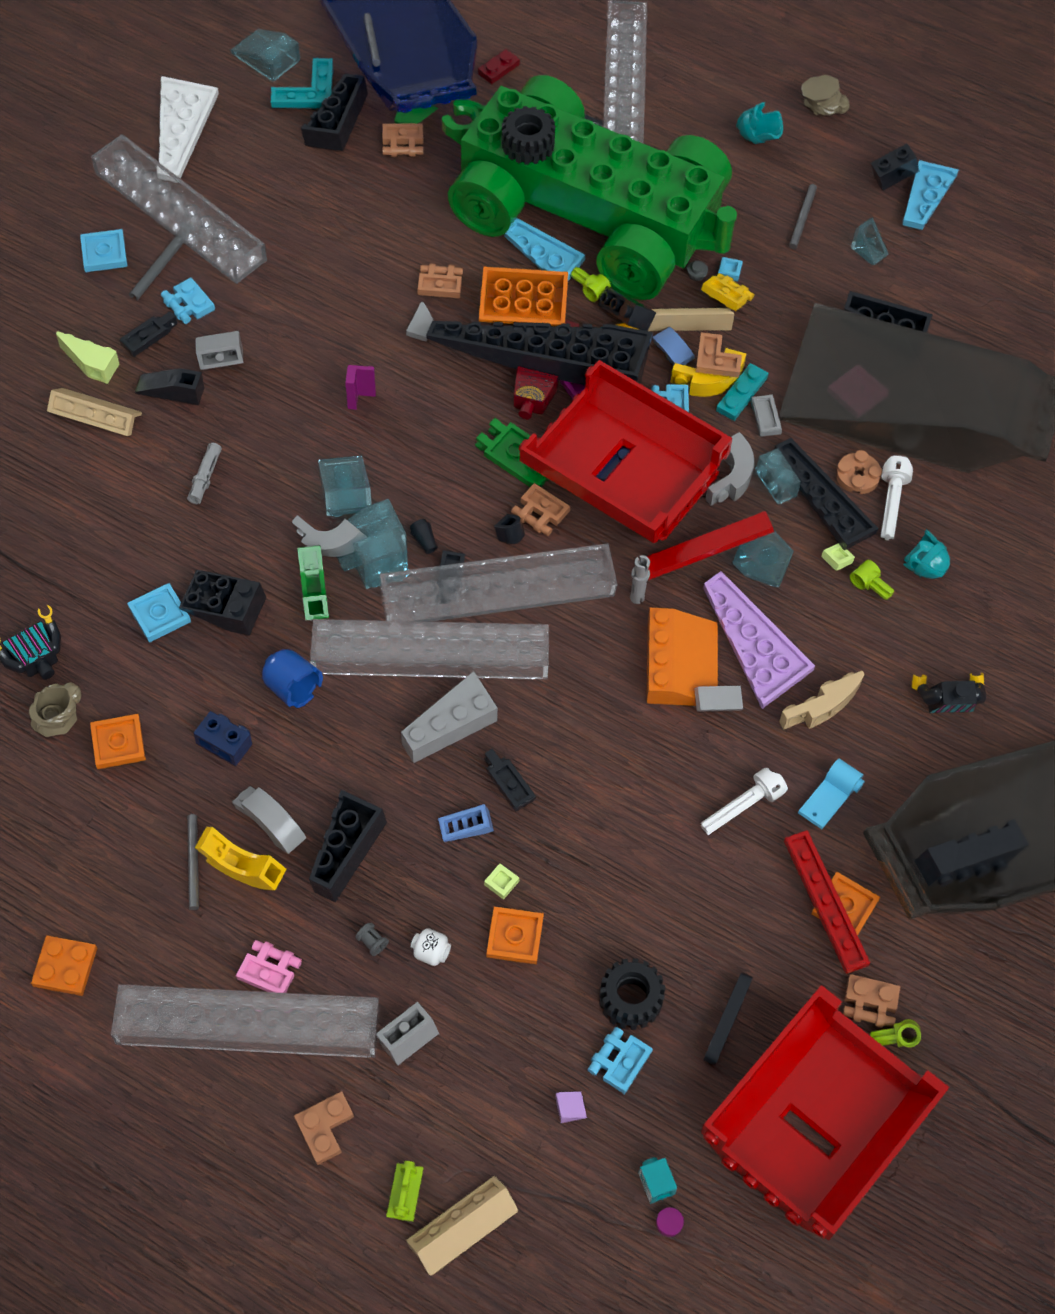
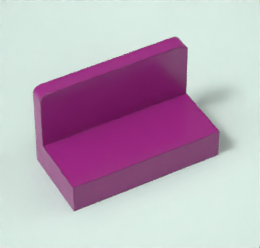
[345,365,376,410]

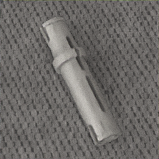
[187,443,222,504]
[630,555,650,604]

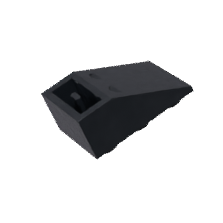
[179,570,267,636]

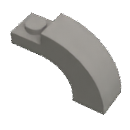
[292,515,369,557]
[232,786,306,854]

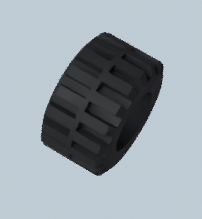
[501,106,555,165]
[599,958,665,1030]

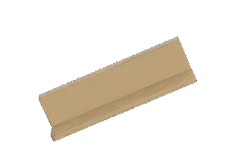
[648,308,734,331]
[47,388,142,436]
[406,1176,518,1276]

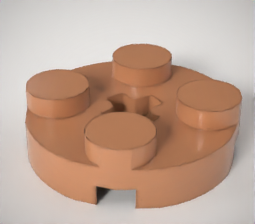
[836,450,882,494]

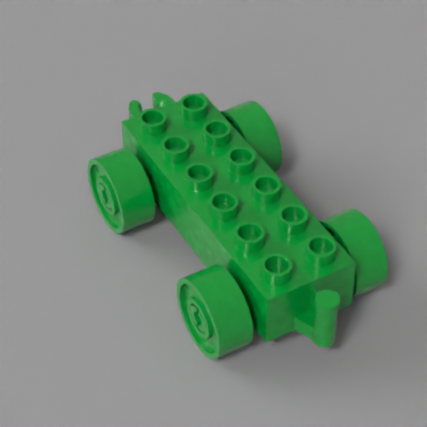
[442,75,737,300]

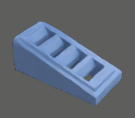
[438,804,494,842]

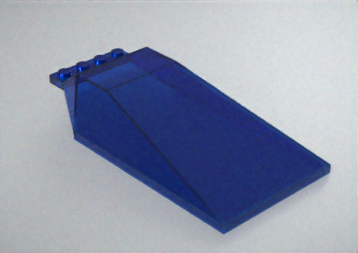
[320,0,477,113]

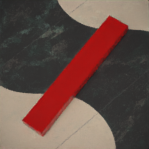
[647,511,774,580]
[784,830,870,974]

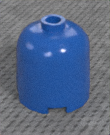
[262,649,323,708]

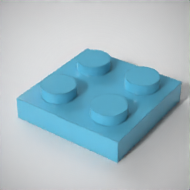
[80,229,128,272]
[127,583,191,643]

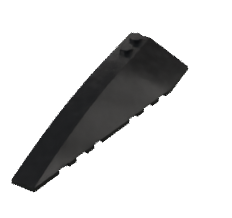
[426,321,653,385]

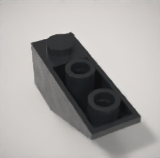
[598,286,656,331]
[135,368,205,405]

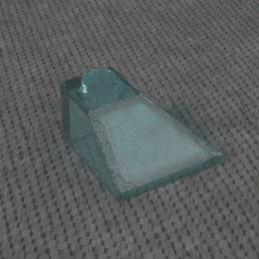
[732,530,794,587]

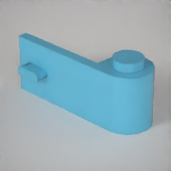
[798,758,865,830]

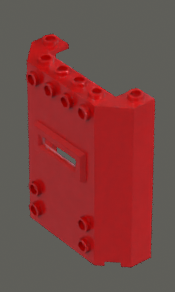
[519,360,733,543]
[701,985,950,1240]

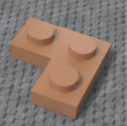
[696,332,742,378]
[294,1092,354,1165]

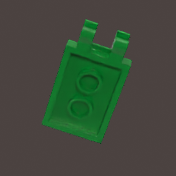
[475,418,548,487]

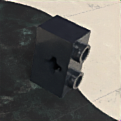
[871,143,919,191]

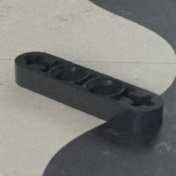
[703,972,753,1066]

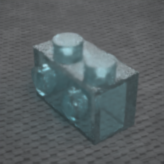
[756,448,801,504]

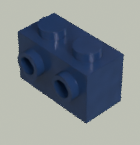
[193,711,252,766]

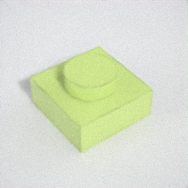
[821,543,855,571]
[484,864,519,900]

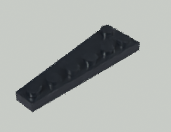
[773,438,879,551]

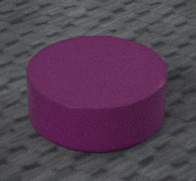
[656,1207,684,1237]

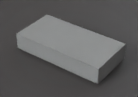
[750,395,782,437]
[694,686,743,712]

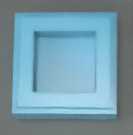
[718,257,743,281]

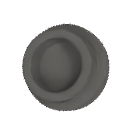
[687,261,708,281]

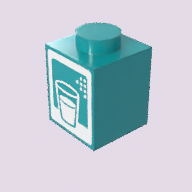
[638,1157,677,1204]

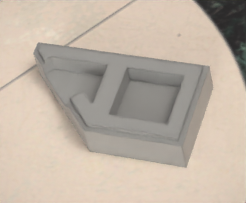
[406,302,434,342]

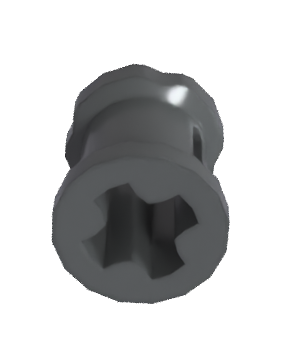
[355,922,389,956]

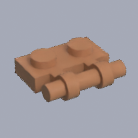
[383,124,423,157]
[418,263,463,298]
[511,483,570,536]
[843,974,900,1028]

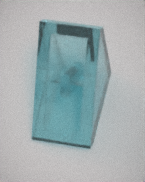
[851,218,889,265]

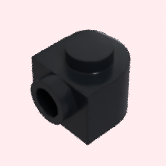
[494,514,525,544]

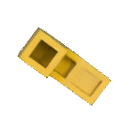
[671,348,746,397]
[195,827,287,890]

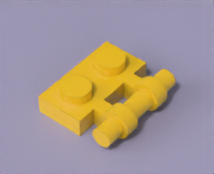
[701,273,754,311]

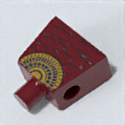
[514,366,558,419]

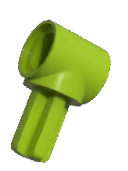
[571,267,611,302]
[850,560,894,600]
[870,1019,921,1047]

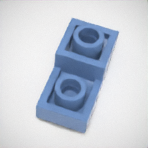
[652,327,695,366]

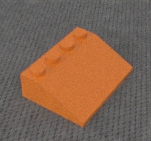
[479,267,568,326]
[647,608,718,706]

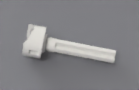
[881,456,913,540]
[700,768,788,835]

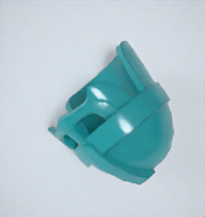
[736,102,783,144]
[903,529,950,579]

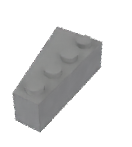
[401,671,498,763]

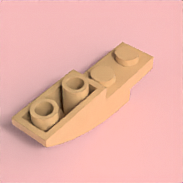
[779,671,865,729]

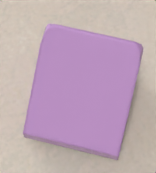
[555,1092,587,1123]

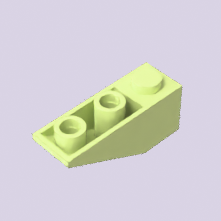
[56,331,119,384]

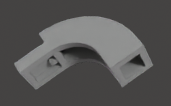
[705,432,754,506]

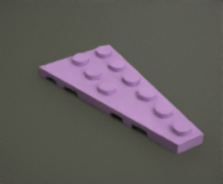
[703,571,815,709]

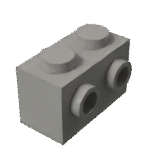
[196,331,243,370]
[376,1002,439,1066]

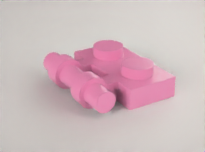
[236,940,302,998]

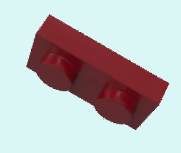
[478,49,520,85]

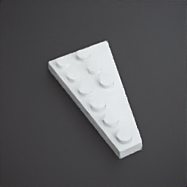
[159,76,219,181]

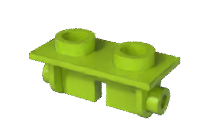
[387,1161,423,1222]

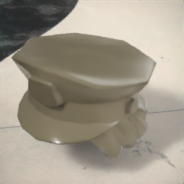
[801,75,850,116]
[29,682,81,737]

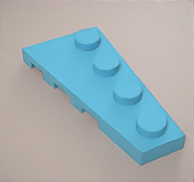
[902,160,959,230]
[504,218,585,281]

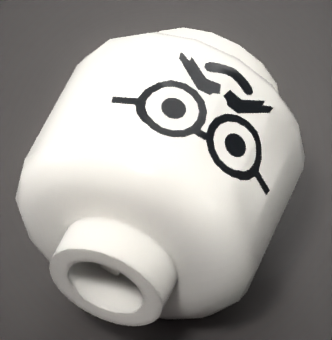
[411,928,451,966]

